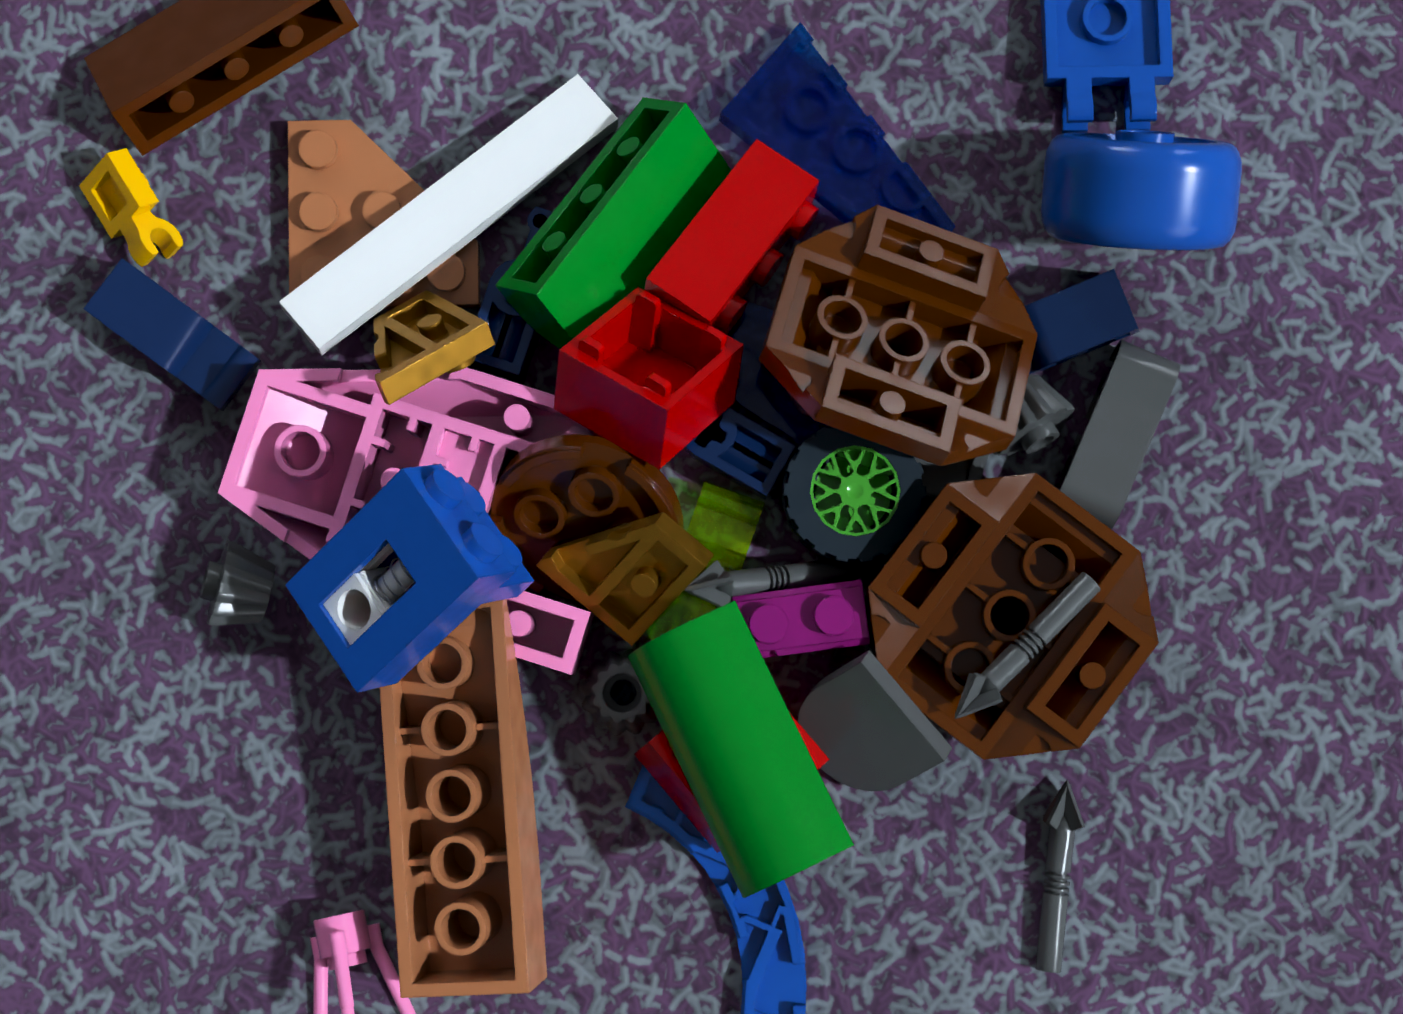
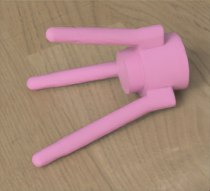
[310,910,416,1014]

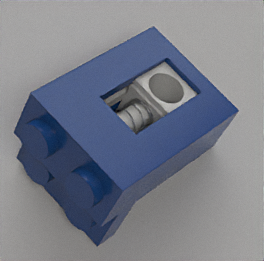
[285,464,534,693]

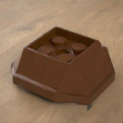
[759,205,1038,466]
[866,473,1159,760]

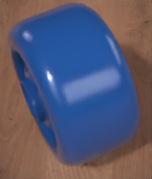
[1041,130,1242,251]

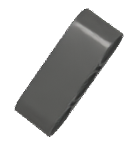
[1060,339,1181,530]

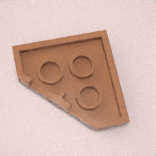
[288,120,481,309]

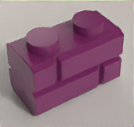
[731,580,870,658]

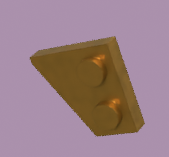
[373,290,495,405]
[536,512,714,646]

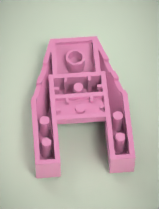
[218,367,603,675]

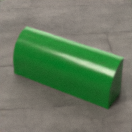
[495,97,731,349]
[628,601,854,898]

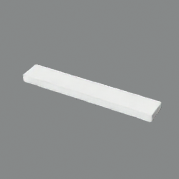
[279,74,618,356]

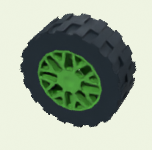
[780,426,926,563]

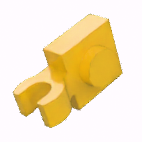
[79,148,183,267]

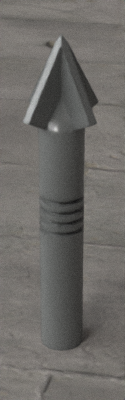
[684,559,855,607]
[954,572,1101,719]
[1035,780,1085,973]

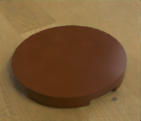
[490,434,684,608]

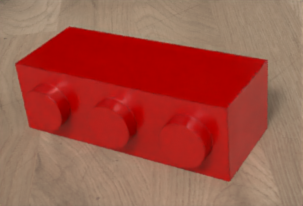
[644,139,820,334]

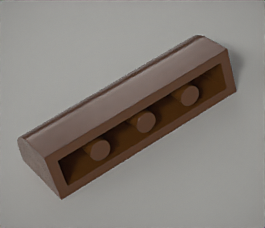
[84,0,359,156]

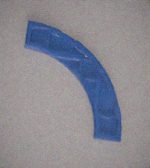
[625,765,807,1014]

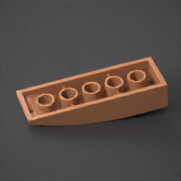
[380,599,547,998]

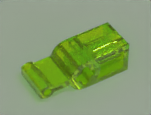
[648,482,764,640]

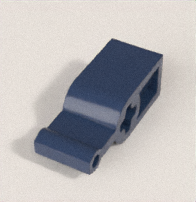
[471,207,552,383]
[83,258,261,411]
[1025,269,1140,374]
[684,408,795,500]

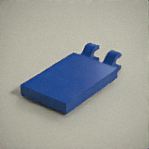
[1040,0,1174,133]

